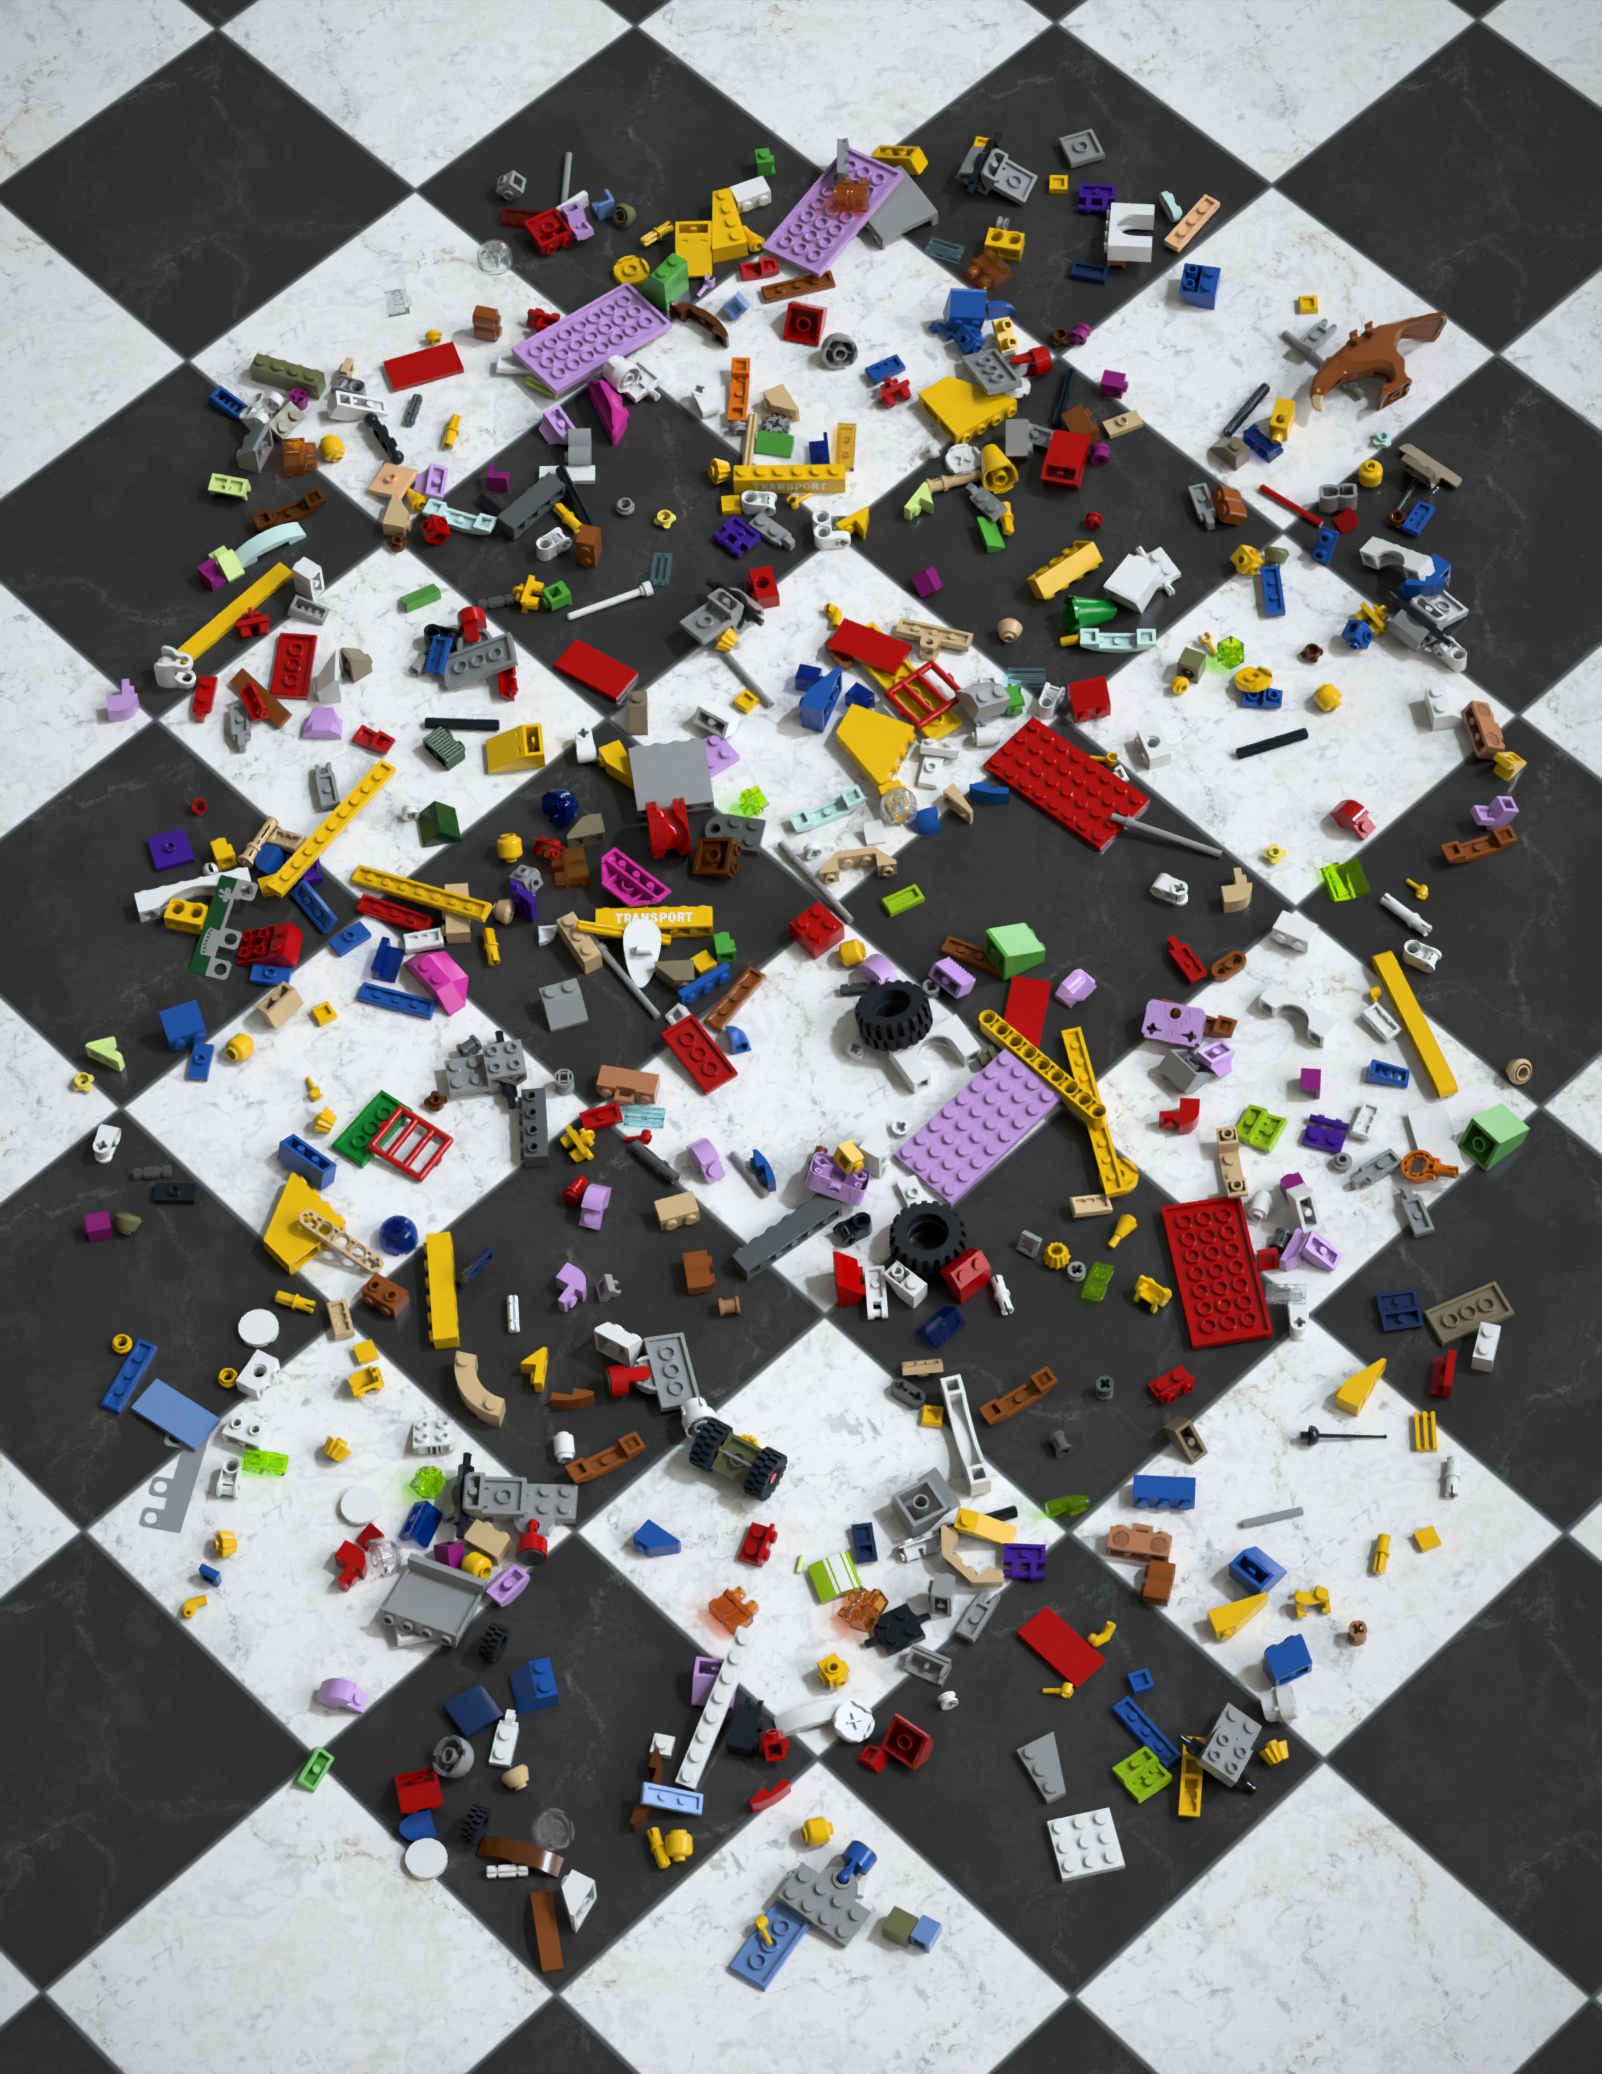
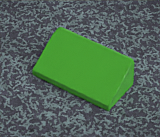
[755,430,795,458]
[977,517,1006,553]
[400,584,441,613]
[293,1746,335,1793]

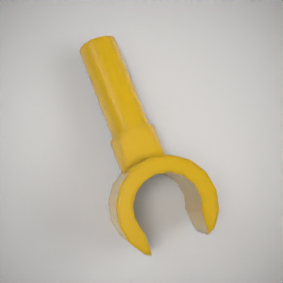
[787,492,812,510]
[1198,632,1218,657]
[1090,752,1118,767]
[1406,879,1428,900]
[1369,986,1382,1004]
[306,1077,322,1102]
[1043,1682,1074,1698]
[755,1914,773,1946]

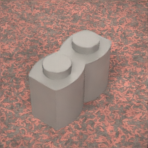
[565,428,592,466]
[1318,483,1358,512]

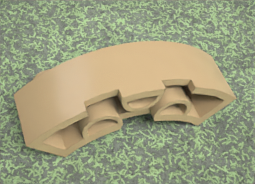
[454,1351,506,1427]

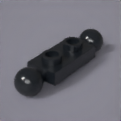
[364,413,404,465]

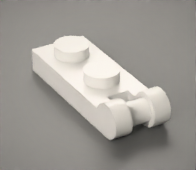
[864,1265,888,1320]

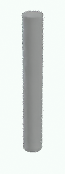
[730,1151,770,1198]
[1242,1506,1304,1528]

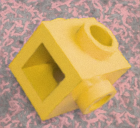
[1230,545,1264,576]
[817,1652,850,1691]

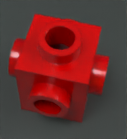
[420,514,451,546]
[758,1729,790,1762]

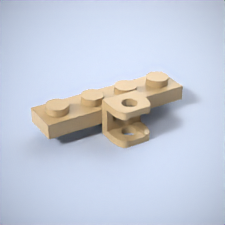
[895,618,973,661]

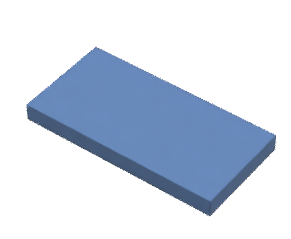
[131,1378,221,1451]
[729,1900,812,1992]

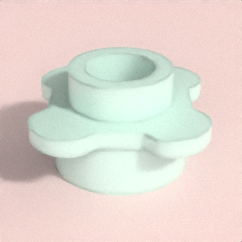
[1373,430,1393,448]

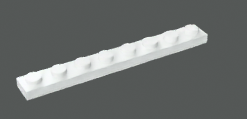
[675,1625,758,1790]

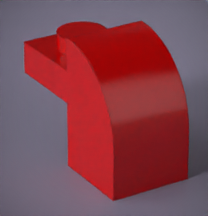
[1330,799,1376,841]
[1159,1098,1200,1135]
[334,1540,367,1592]

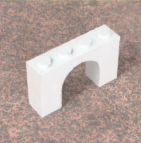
[1104,203,1155,262]
[889,1014,981,1094]

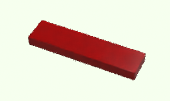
[355,894,434,932]

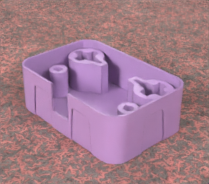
[1142,999,1206,1049]
[804,1152,871,1206]

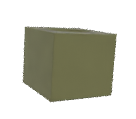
[1177,647,1206,684]
[882,1905,919,1949]

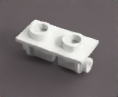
[897,1532,941,1562]

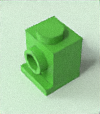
[755,148,775,177]
[541,580,572,611]
[1004,684,1025,717]
[713,932,737,964]

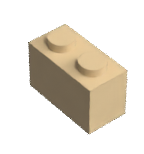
[256,981,304,1029]
[654,1191,700,1231]
[463,1519,512,1566]

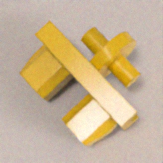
[991,317,1018,353]
[512,575,545,614]
[1355,601,1388,637]
[560,1125,595,1163]

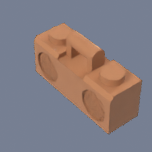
[1461,700,1505,760]
[596,1065,660,1106]
[1107,1523,1172,1563]

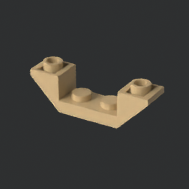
[819,847,897,884]
[1216,1126,1248,1198]
[941,1524,1005,1588]

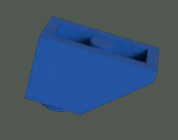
[633,1519,682,1557]

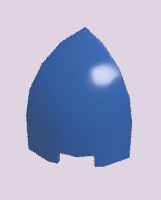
[986,300,1017,320]
[907,806,941,835]
[255,843,286,874]
[725,1026,752,1055]
[399,1809,437,1841]

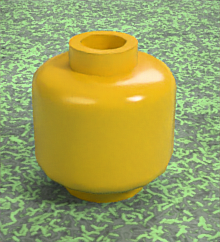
[318,434,346,463]
[1358,460,1383,488]
[1314,683,1342,712]
[497,833,523,863]
[836,939,867,967]
[225,1033,254,1063]
[461,1552,492,1579]
[801,1816,834,1847]
[665,1830,693,1862]

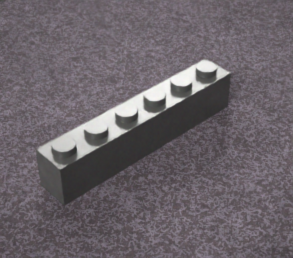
[732,1193,842,1282]

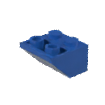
[1179,263,1221,310]
[1228,1546,1287,1596]
[1262,1633,1312,1687]

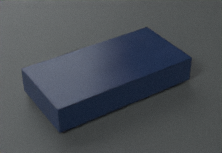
[1069,260,1109,285]

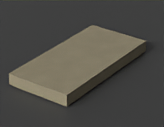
[1423,1281,1514,1347]

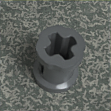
[456,1034,482,1057]
[1269,1228,1293,1254]
[1096,1375,1114,1401]
[1047,1430,1073,1458]

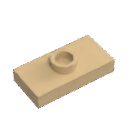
[1102,410,1143,439]
[266,828,307,853]
[1068,1194,1113,1218]
[326,1298,355,1340]
[901,1359,943,1377]

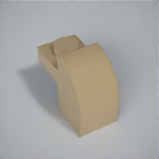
[1221,867,1252,913]

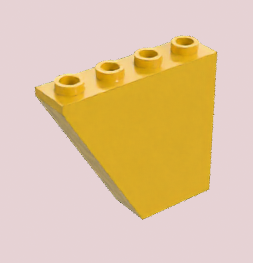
[918,376,1017,445]
[836,703,916,792]
[264,1172,346,1275]

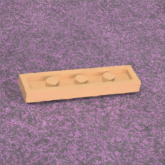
[1164,194,1220,253]

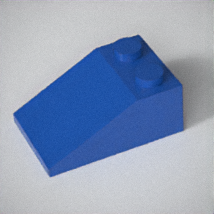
[799,666,843,733]

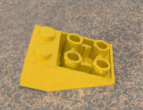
[675,221,712,278]
[486,723,546,773]

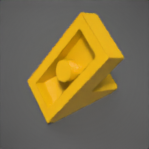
[836,506,869,540]
[1493,752,1527,781]
[520,1347,548,1393]

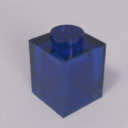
[795,664,825,692]
[845,682,875,710]

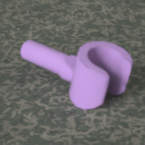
[696,274,715,298]

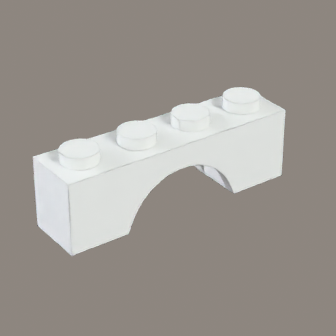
[1359,537,1435,581]
[1258,982,1337,1048]

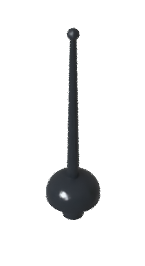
[1299,1425,1387,1446]

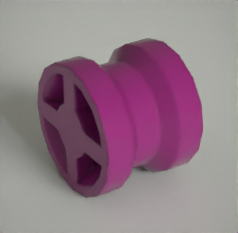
[1069,322,1092,345]
[288,388,308,411]
[1091,443,1109,466]

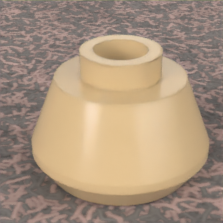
[997,618,1023,643]
[492,898,515,925]
[1506,1059,1532,1085]
[501,1764,529,1791]

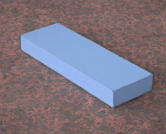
[640,1782,703,1816]

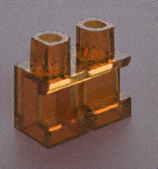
[832,177,871,213]
[966,247,1010,289]
[282,438,318,478]
[551,845,590,889]
[708,1586,759,1636]
[838,1587,889,1634]

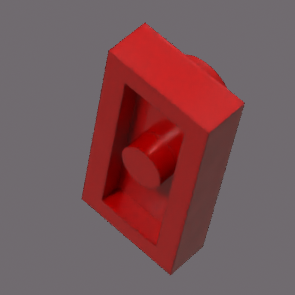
[579,1102,623,1131]

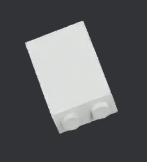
[1103,554,1164,614]

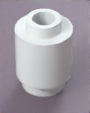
[972,726,1000,746]
[1248,1190,1272,1221]
[553,1432,575,1464]

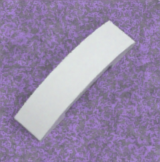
[774,1698,855,1737]

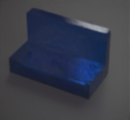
[809,432,830,465]
[371,937,406,983]
[916,1306,966,1349]
[398,1501,443,1548]

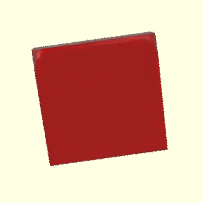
[1333,507,1359,534]
[356,1522,385,1554]
[857,1744,889,1773]

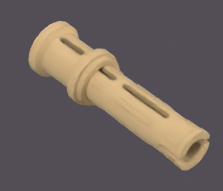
[925,469,982,495]
[238,816,279,868]

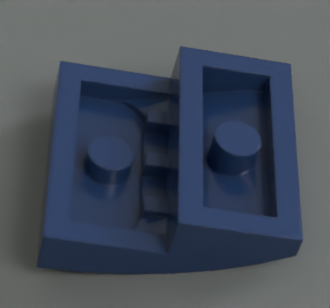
[455,1246,494,1289]
[1375,1288,1424,1332]
[443,1684,503,1739]

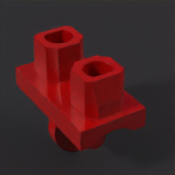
[526,308,560,333]
[877,376,912,409]
[235,607,270,640]

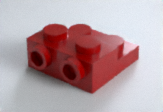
[524,207,573,255]

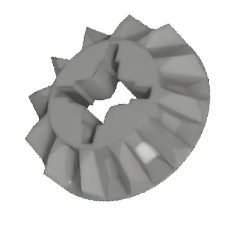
[761,413,790,434]

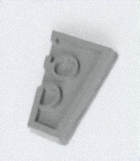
[1016,1731,1066,1805]

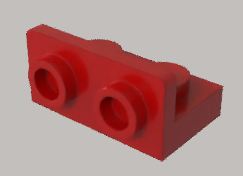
[1430,1349,1456,1398]
[1147,1365,1195,1406]
[738,1522,778,1568]

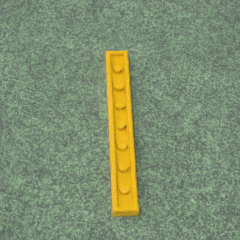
[177,562,293,665]
[350,865,493,923]

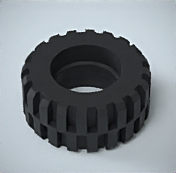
[854,980,933,1052]
[889,1200,966,1280]

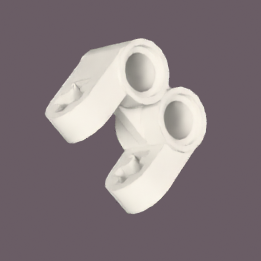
[239,391,284,431]
[812,508,851,550]

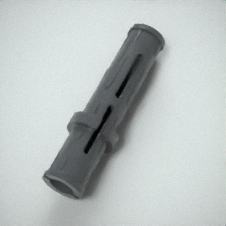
[630,1140,681,1184]

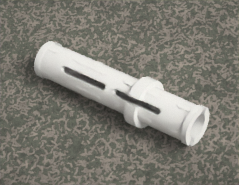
[1380,893,1432,936]

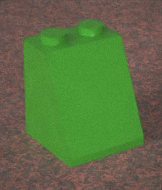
[638,253,689,311]
[984,923,1046,981]
[1458,1103,1530,1172]

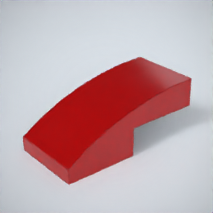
[739,258,780,281]
[352,724,396,755]
[749,1778,791,1813]

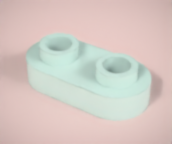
[1159,191,1182,223]

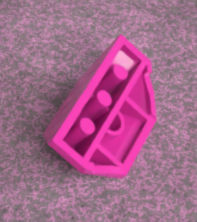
[587,380,629,446]
[601,847,671,908]
[403,951,469,1017]

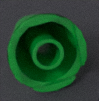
[1062,595,1117,633]

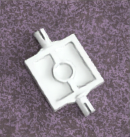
[624,358,663,403]
[1135,546,1181,596]

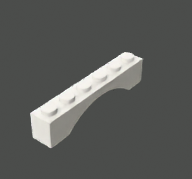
[134,867,253,923]
[940,1374,991,1496]

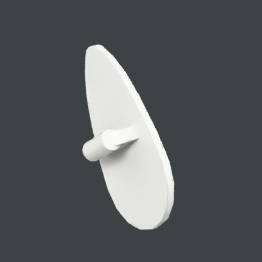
[623,919,662,988]

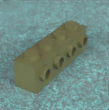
[250,353,326,400]

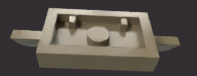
[1398,444,1462,489]

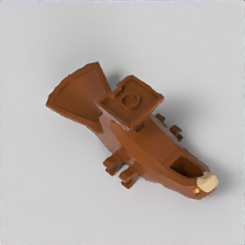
[1309,311,1447,412]

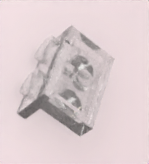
[1265,1284,1307,1304]

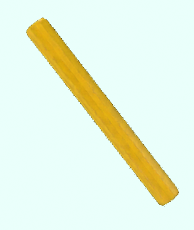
[576,920,671,946]

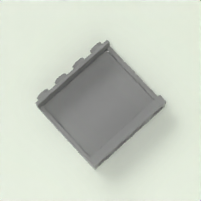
[863,165,938,250]
[628,738,714,818]
[379,1553,487,1648]

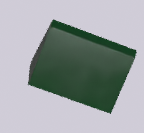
[418,801,461,848]

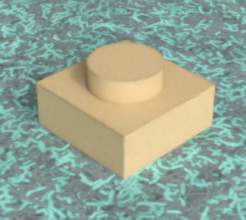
[339,357,355,377]

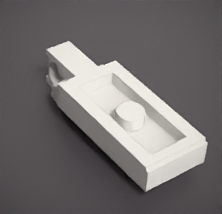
[489,1709,519,1768]

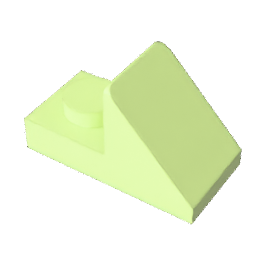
[904,482,933,521]
[208,545,245,583]
[85,1036,125,1072]

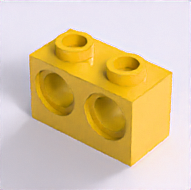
[985,228,1025,261]
[164,898,209,935]

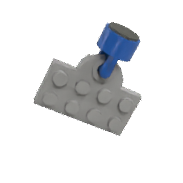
[776,1840,877,1948]

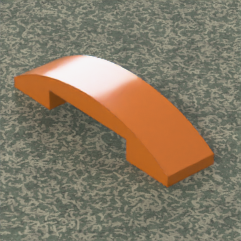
[727,357,750,422]

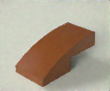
[550,1388,595,1410]

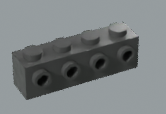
[497,472,566,540]
[518,1088,549,1168]

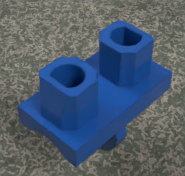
[1311,526,1340,565]

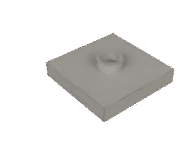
[1058,129,1105,168]

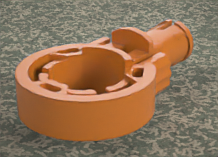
[1401,1150,1459,1184]

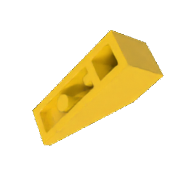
[871,145,928,175]
[597,740,634,790]
[1334,1358,1386,1417]
[953,1507,1017,1545]
[1207,1592,1268,1641]

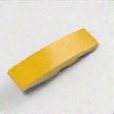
[1178,1736,1205,1817]

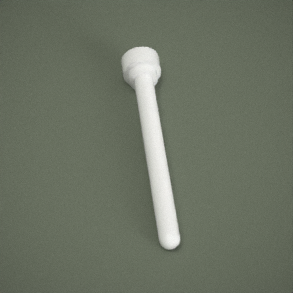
[567,581,654,620]

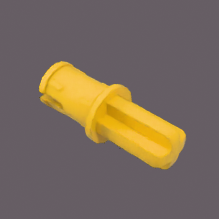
[640,221,674,247]
[442,414,461,449]
[999,502,1014,536]
[553,503,582,534]
[483,928,500,966]
[275,1291,316,1314]
[1373,1534,1391,1575]
[646,1827,671,1869]

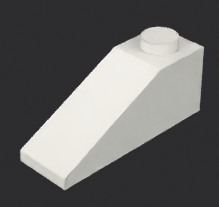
[327,390,388,421]

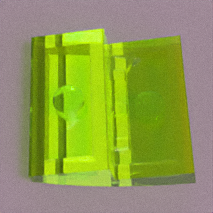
[1320,858,1371,902]

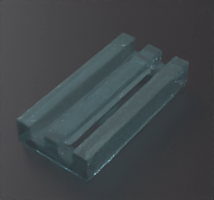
[925,237,965,264]
[650,552,673,587]
[1008,668,1046,687]
[624,1105,666,1128]

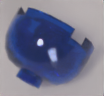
[542,787,579,827]
[379,1215,419,1256]

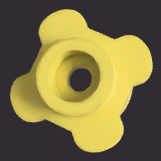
[654,510,676,529]
[1263,844,1286,864]
[73,1072,94,1092]

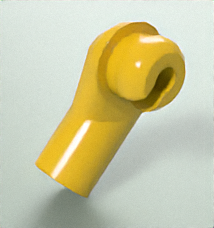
[824,603,842,630]
[1060,631,1080,647]
[181,1594,208,1619]
[1088,1621,1116,1647]

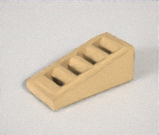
[943,783,973,824]

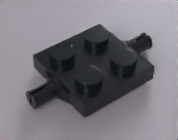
[864,1603,931,1656]

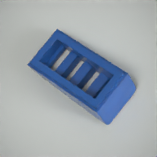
[208,385,248,420]
[1366,1059,1410,1088]

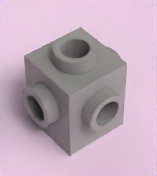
[496,170,527,201]
[509,864,544,893]

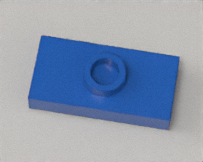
[865,354,906,385]
[1401,500,1435,538]
[424,635,453,676]
[328,921,372,958]
[250,964,292,986]
[187,1043,215,1082]

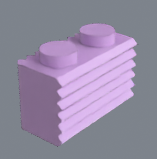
[928,957,976,999]

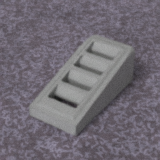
[287,594,330,625]

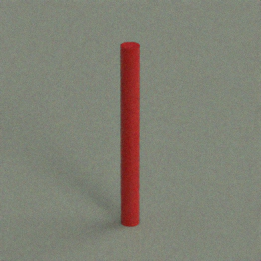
[1259,484,1323,527]

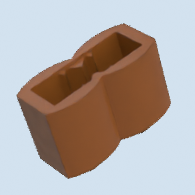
[472,305,503,342]
[1212,485,1247,526]
[682,1250,716,1295]
[1140,1559,1176,1607]

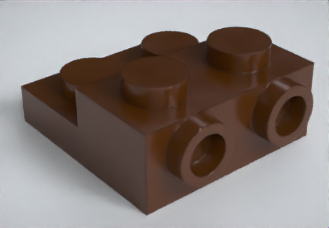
[692,837,742,879]

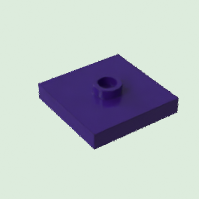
[147,828,195,872]

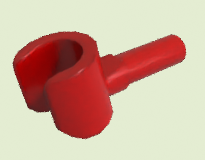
[623,1129,652,1145]

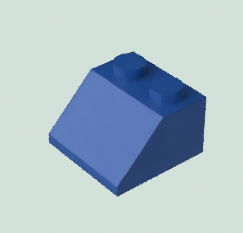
[943,288,987,331]
[159,1000,208,1051]
[510,1657,559,1714]

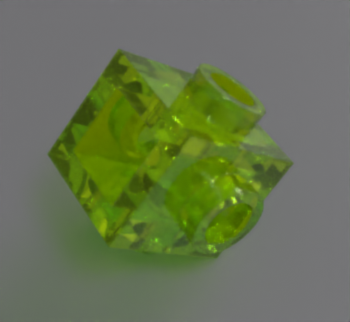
[1217,636,1244,670]
[738,785,770,817]
[409,1466,447,1499]

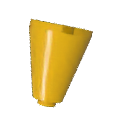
[981,444,1018,494]

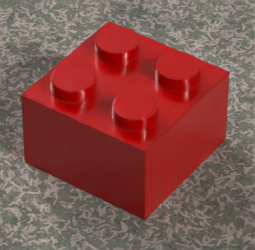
[789,901,845,960]

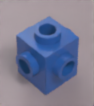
[952,325,986,354]
[1341,620,1374,650]

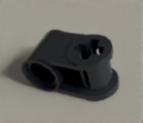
[424,624,461,653]
[833,1212,872,1247]

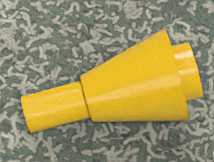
[742,226,765,252]
[405,487,428,511]
[1107,1214,1137,1249]

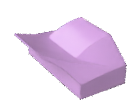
[539,404,575,445]
[414,463,448,501]
[303,707,343,739]
[1055,969,1097,1008]
[1195,1040,1235,1078]
[1279,1228,1308,1272]
[1301,1231,1342,1272]
[486,1564,530,1607]

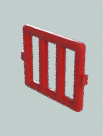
[884,660,962,729]
[367,1105,454,1182]

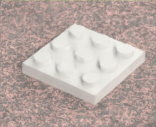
[1047,1807,1125,1882]

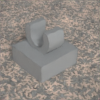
[1016,1230,1042,1258]
[596,1274,621,1302]

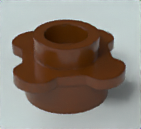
[1050,328,1070,346]
[1386,510,1407,529]
[386,533,408,553]
[1301,643,1323,663]
[424,1091,448,1112]

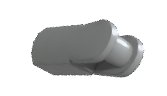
[410,644,431,676]

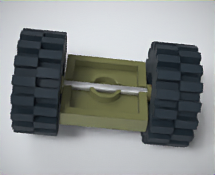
[689,1418,788,1502]

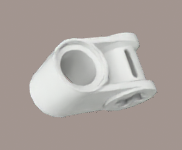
[691,382,719,419]
[741,490,777,516]
[536,527,572,561]
[1433,636,1467,672]
[1038,682,1065,720]
[575,726,597,764]
[1150,873,1188,906]
[1402,940,1442,973]
[93,1124,121,1164]
[1287,1302,1309,1341]
[216,1457,243,1498]

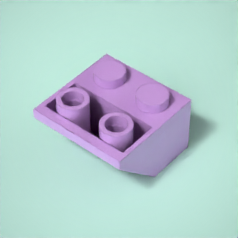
[691,1657,736,1710]

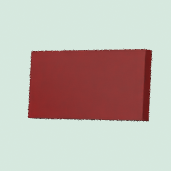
[383,341,464,393]
[827,618,912,677]
[270,633,318,700]
[554,639,638,702]
[1001,976,1052,1050]
[660,1014,738,1096]
[1017,1606,1106,1689]

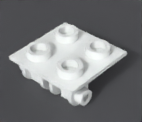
[413,1420,455,1455]

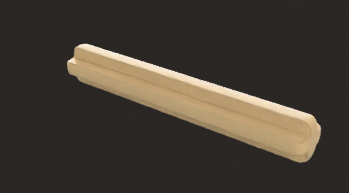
[742,413,758,465]

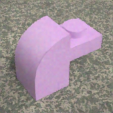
[561,201,594,241]
[107,679,140,722]
[1470,796,1519,831]
[858,954,900,985]
[686,1138,726,1184]
[579,1183,611,1230]
[556,1262,587,1313]
[316,1678,369,1715]

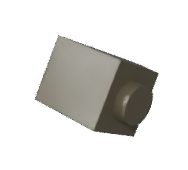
[1209,437,1250,471]
[340,647,373,683]
[628,691,648,735]
[567,813,606,850]
[654,960,695,991]
[1163,1416,1208,1464]

